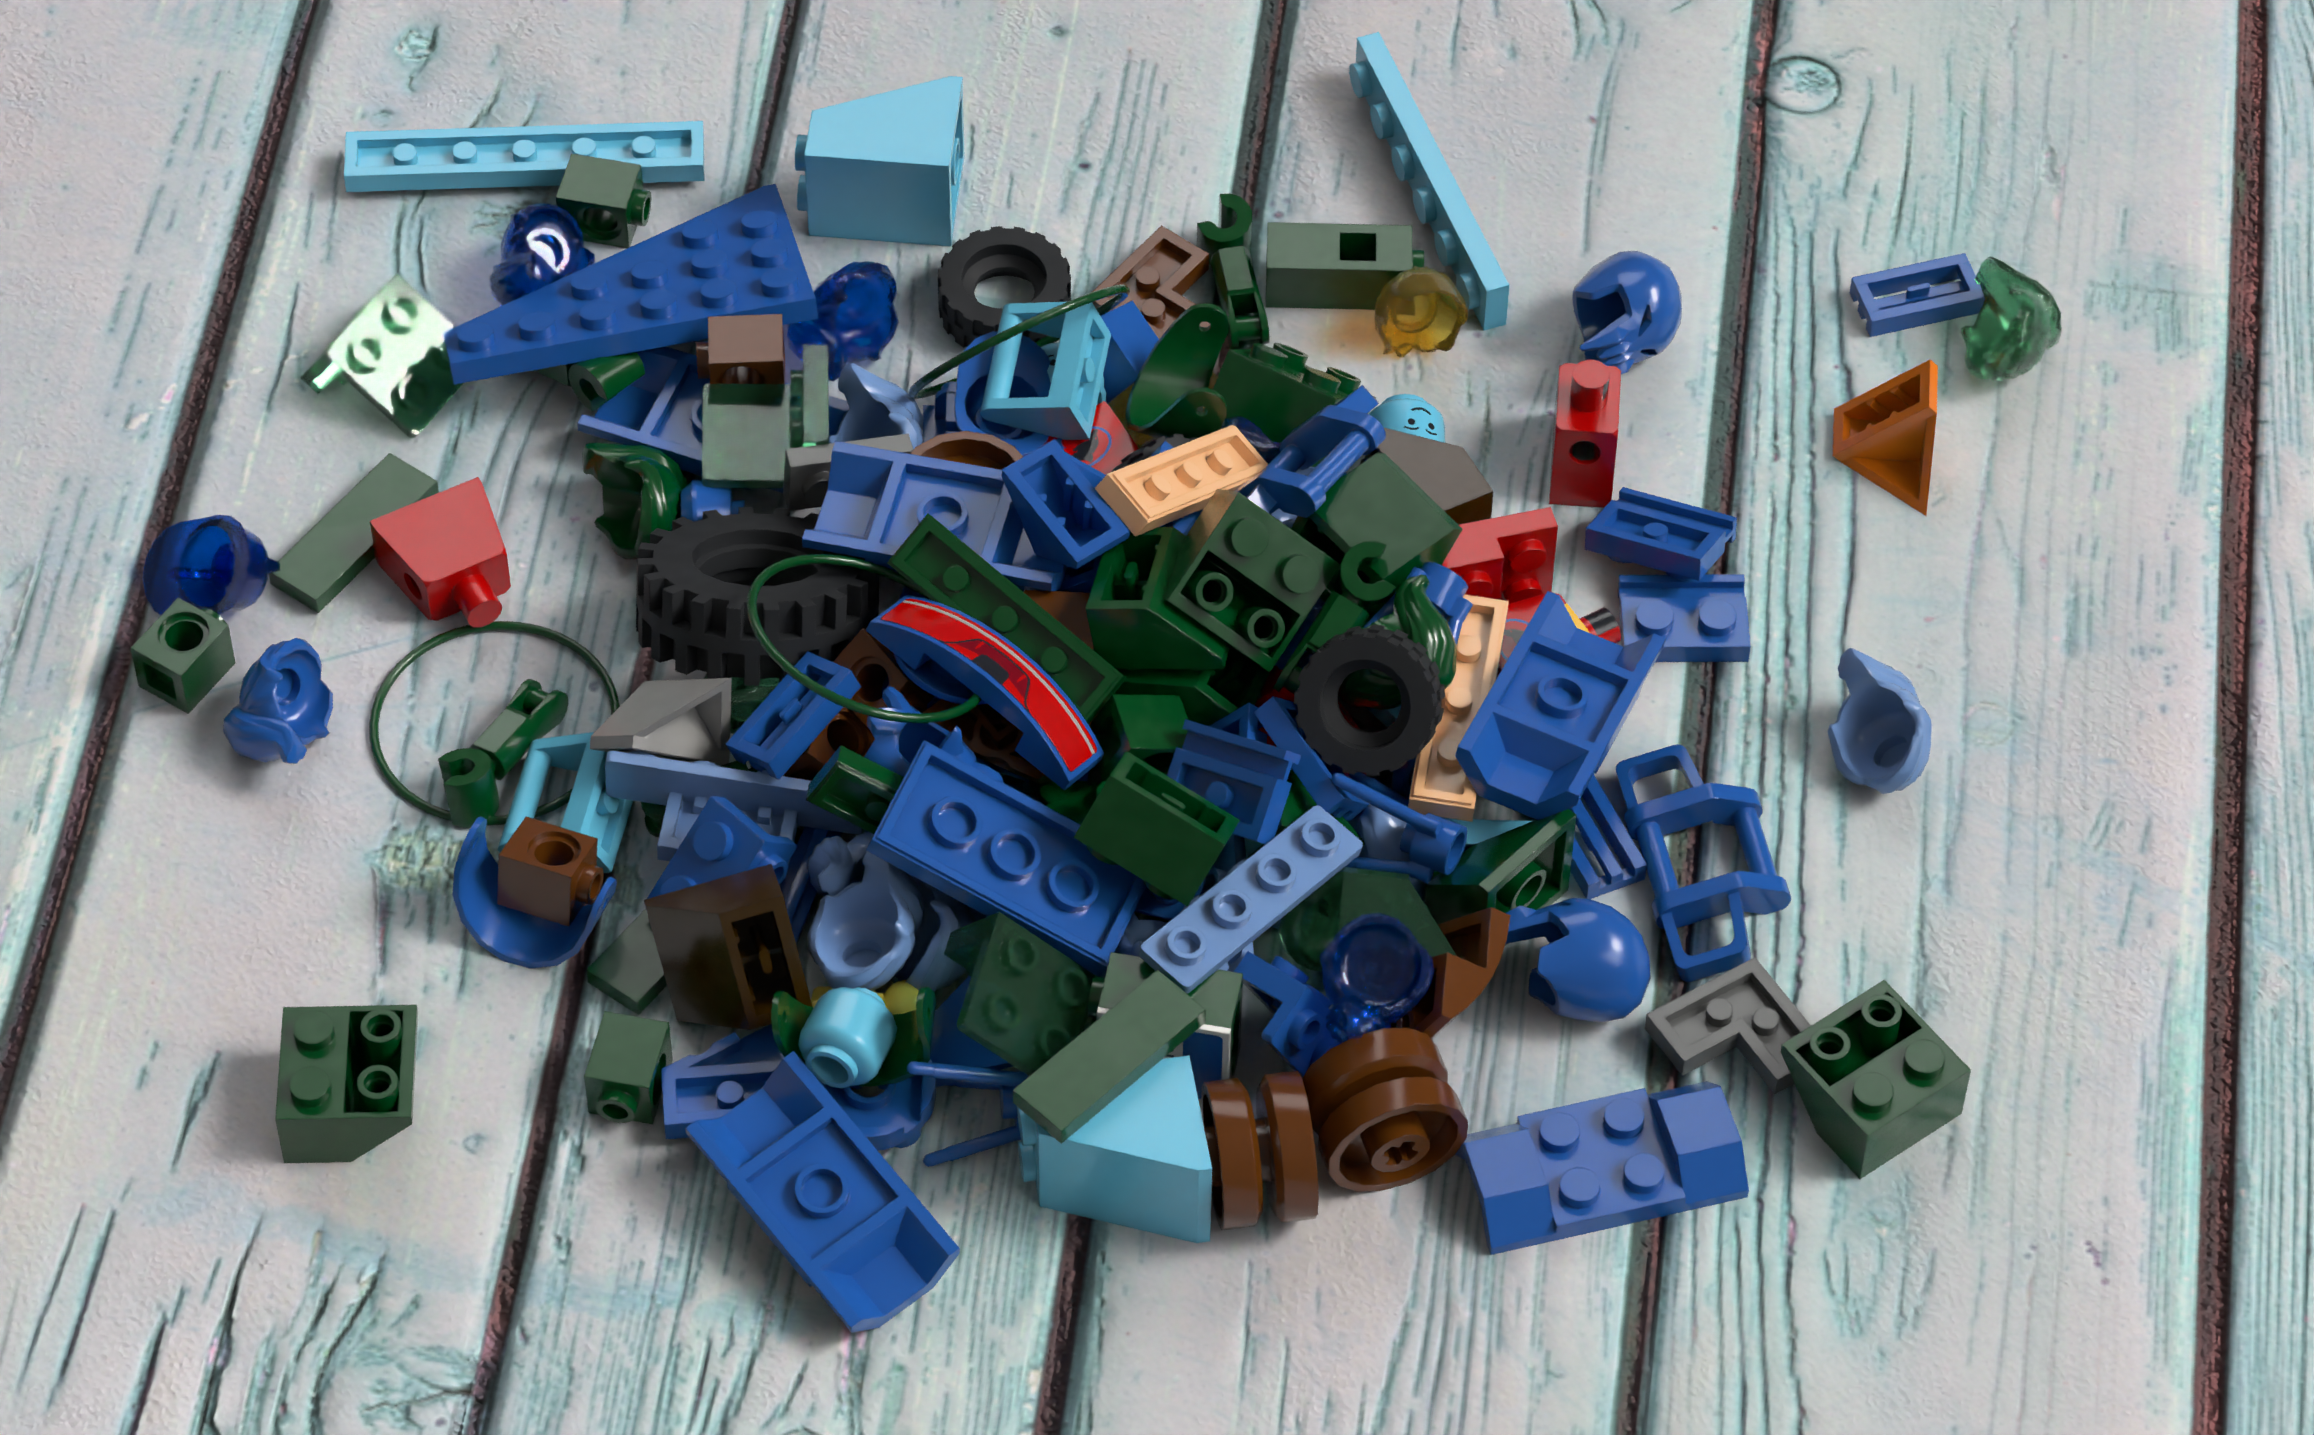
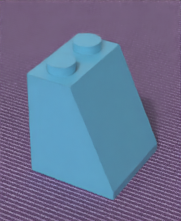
[795,76,965,246]
[1017,1055,1212,1243]

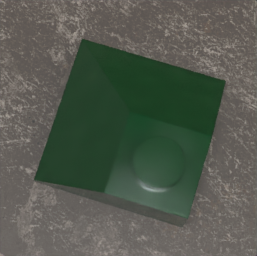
[1424,809,1576,946]

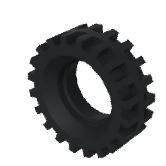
[636,507,879,686]

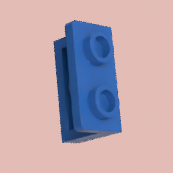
[647,796,797,899]
[1234,951,1355,1078]

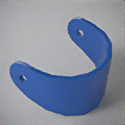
[452,816,617,969]

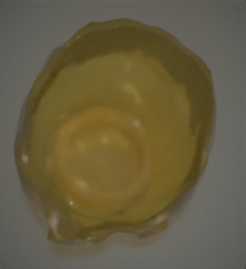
[1374,266,1468,357]

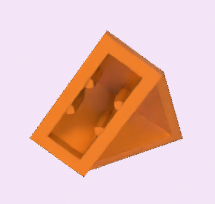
[1832,360,1938,516]

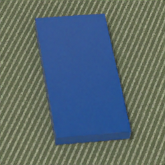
[866,740,1146,977]

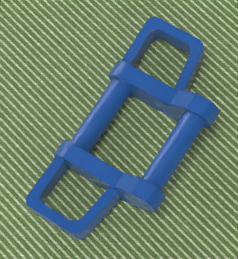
[1234,385,1386,518]
[1616,744,1791,982]

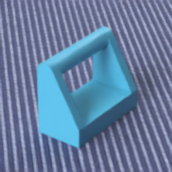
[980,302,1111,440]
[498,732,633,873]

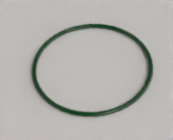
[909,285,1130,399]
[747,554,982,723]
[369,621,620,826]

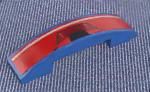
[866,595,1104,790]

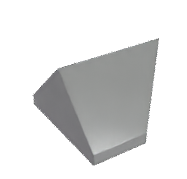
[590,678,732,765]

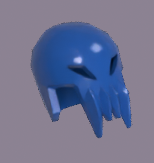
[1572,251,1682,374]
[1506,898,1651,1023]

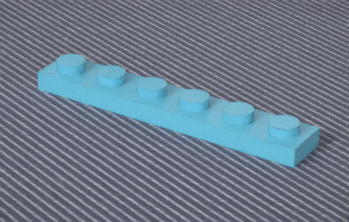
[1349,32,1509,330]
[344,121,705,192]

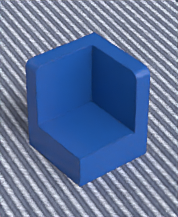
[1101,300,1159,404]

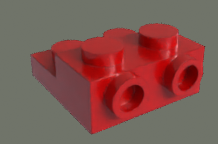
[1442,507,1558,604]

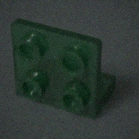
[300,274,464,438]
[702,344,829,488]
[944,912,1097,1076]

